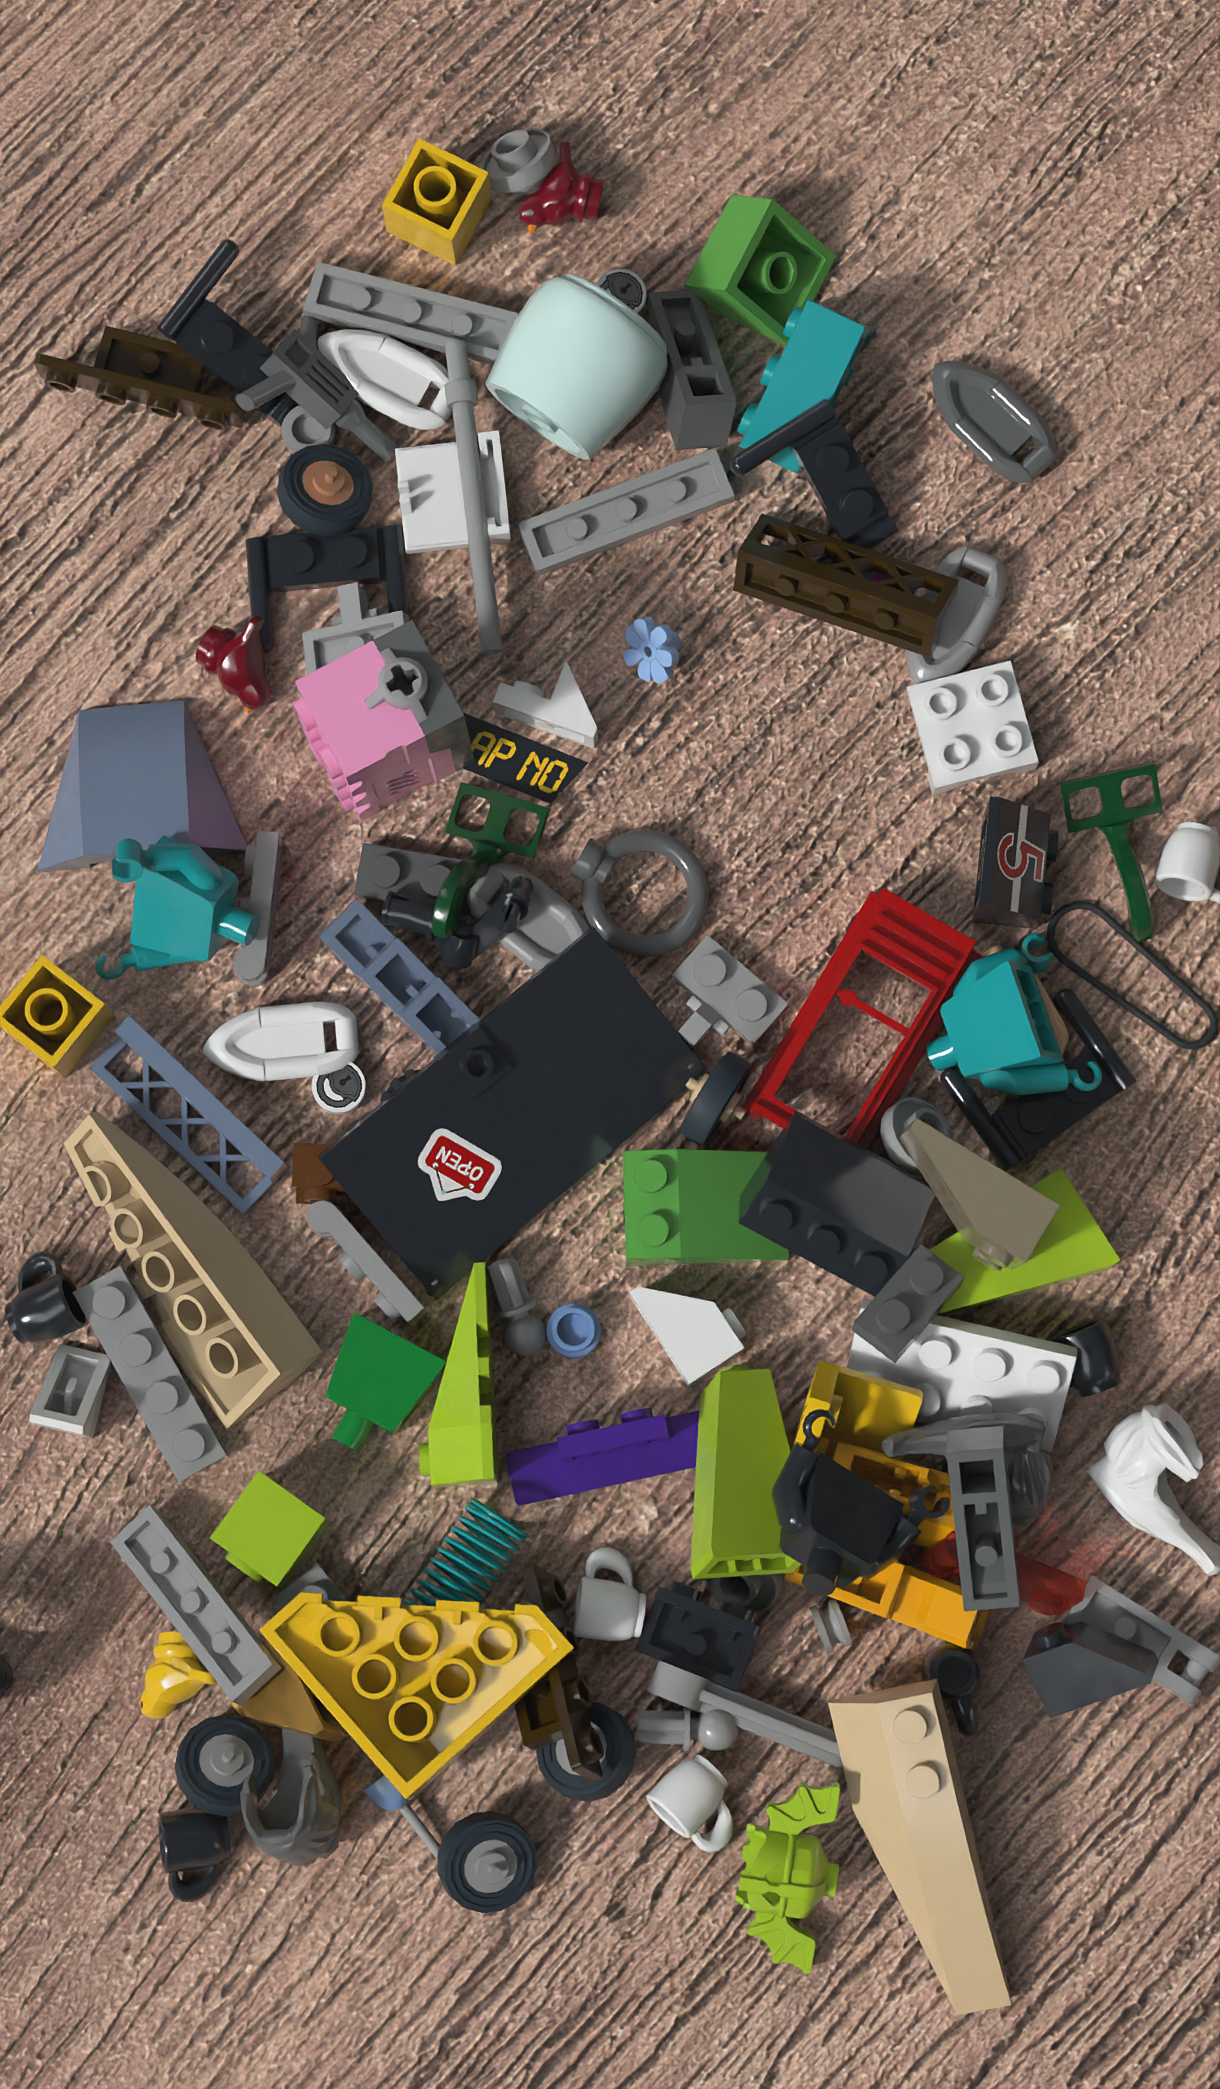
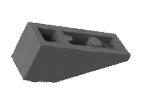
[647,290,737,450]
[946,1426,1020,1611]

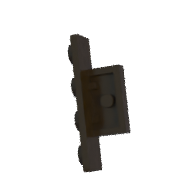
[34,325,245,431]
[514,1563,604,1782]

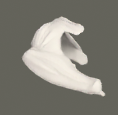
[1087,1404,1220,1576]

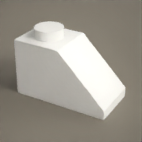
[629,1286,747,1388]

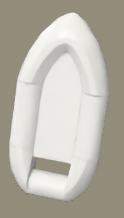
[317,329,453,430]
[203,1002,360,1081]

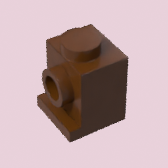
[292,1143,351,1206]

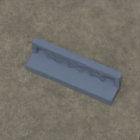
[89,1016,289,1216]

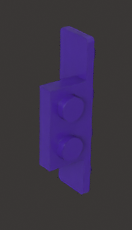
[506,1407,699,1506]

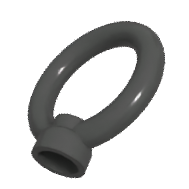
[570,830,709,957]

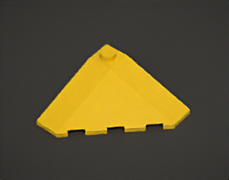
[259,1592,574,1800]

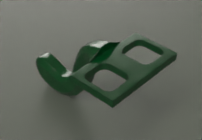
[1060,761,1163,942]
[432,782,551,940]

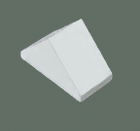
[29,1344,112,1439]

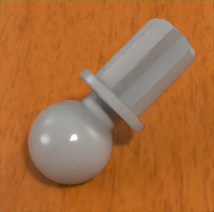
[486,1258,546,1356]
[637,1706,739,1751]

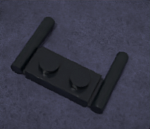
[157,239,342,427]
[730,398,898,565]
[245,525,411,653]
[940,988,1137,1172]

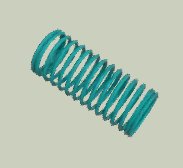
[402,1497,529,1606]

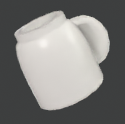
[1154,822,1220,904]
[573,1547,646,1641]
[646,1755,733,1853]

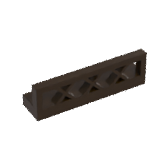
[733,513,959,658]

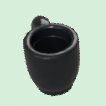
[5,1251,86,1344]
[1051,1318,1122,1397]
[921,1643,983,1737]
[158,1808,231,1902]

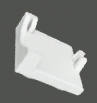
[395,431,511,554]
[906,660,1038,796]

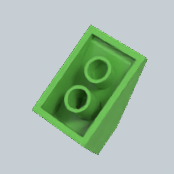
[623,1149,789,1266]

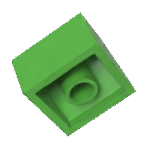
[684,195,837,345]

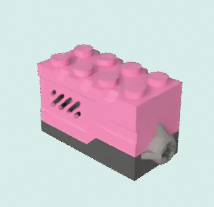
[292,620,474,821]

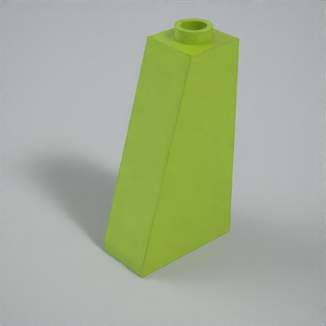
[929,1168,1120,1316]
[690,1364,801,1579]

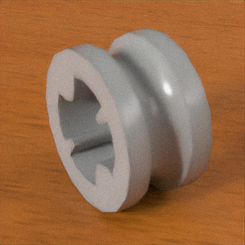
[809,1598,853,1654]

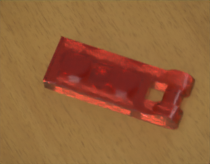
[923,1531,1087,1616]

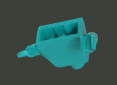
[95,835,260,980]
[926,933,1102,1095]

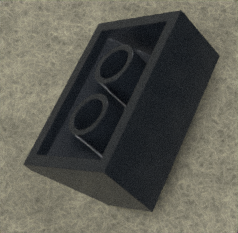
[738,1110,935,1297]

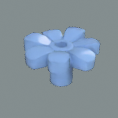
[623,616,681,684]

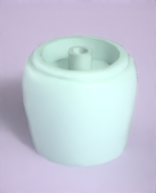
[486,274,668,460]

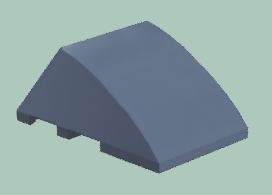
[37,700,247,873]

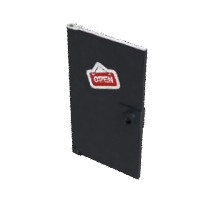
[317,926,707,1301]

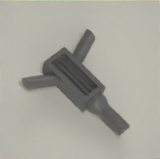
[236,316,399,462]

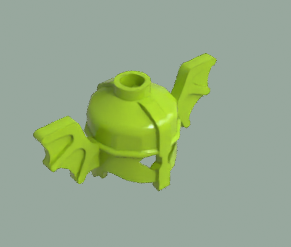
[735,1782,840,1974]

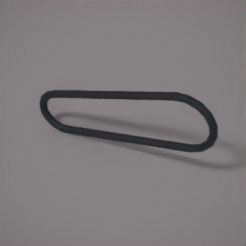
[1046,901,1218,1050]

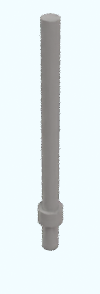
[444,340,503,655]

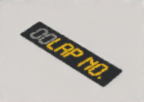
[463,713,589,804]

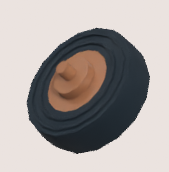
[277,444,373,537]

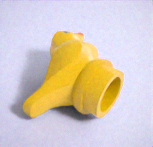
[138,1631,218,1719]

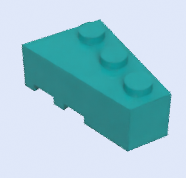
[737,300,876,474]

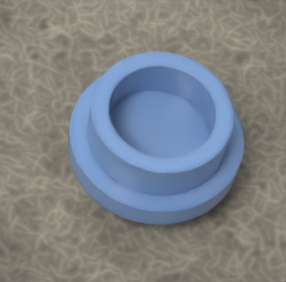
[547,1303,601,1358]

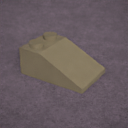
[899,1118,1060,1272]

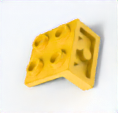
[790,1360,923,1459]

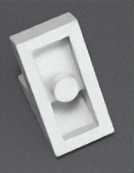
[493,662,598,749]

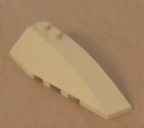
[64,1111,323,1429]
[828,1679,1012,2015]

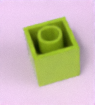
[210,1470,332,1589]

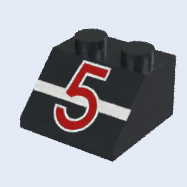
[972,796,1059,929]

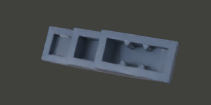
[317,899,480,1055]

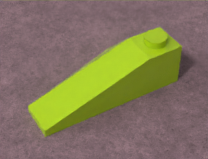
[419,1262,499,1488]

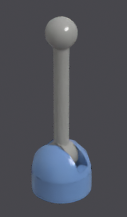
[363,1773,440,1859]

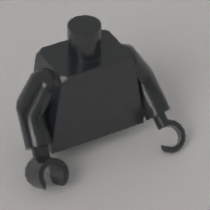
[772,1409,950,1596]

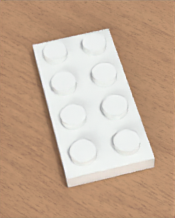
[846,1298,1077,1452]

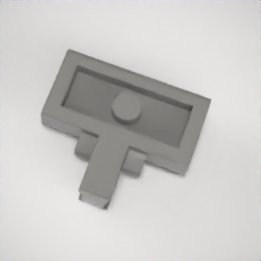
[302,582,409,675]
[672,935,789,1050]

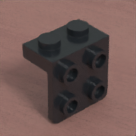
[635,1580,763,1691]

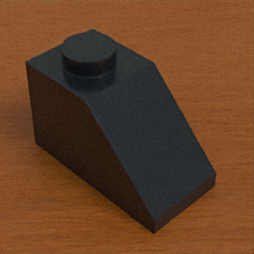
[1022,1621,1159,1718]

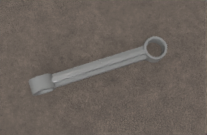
[647,1660,965,1793]

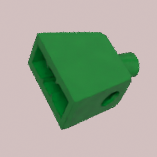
[325,1313,446,1453]

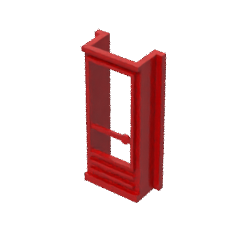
[742,888,982,1149]

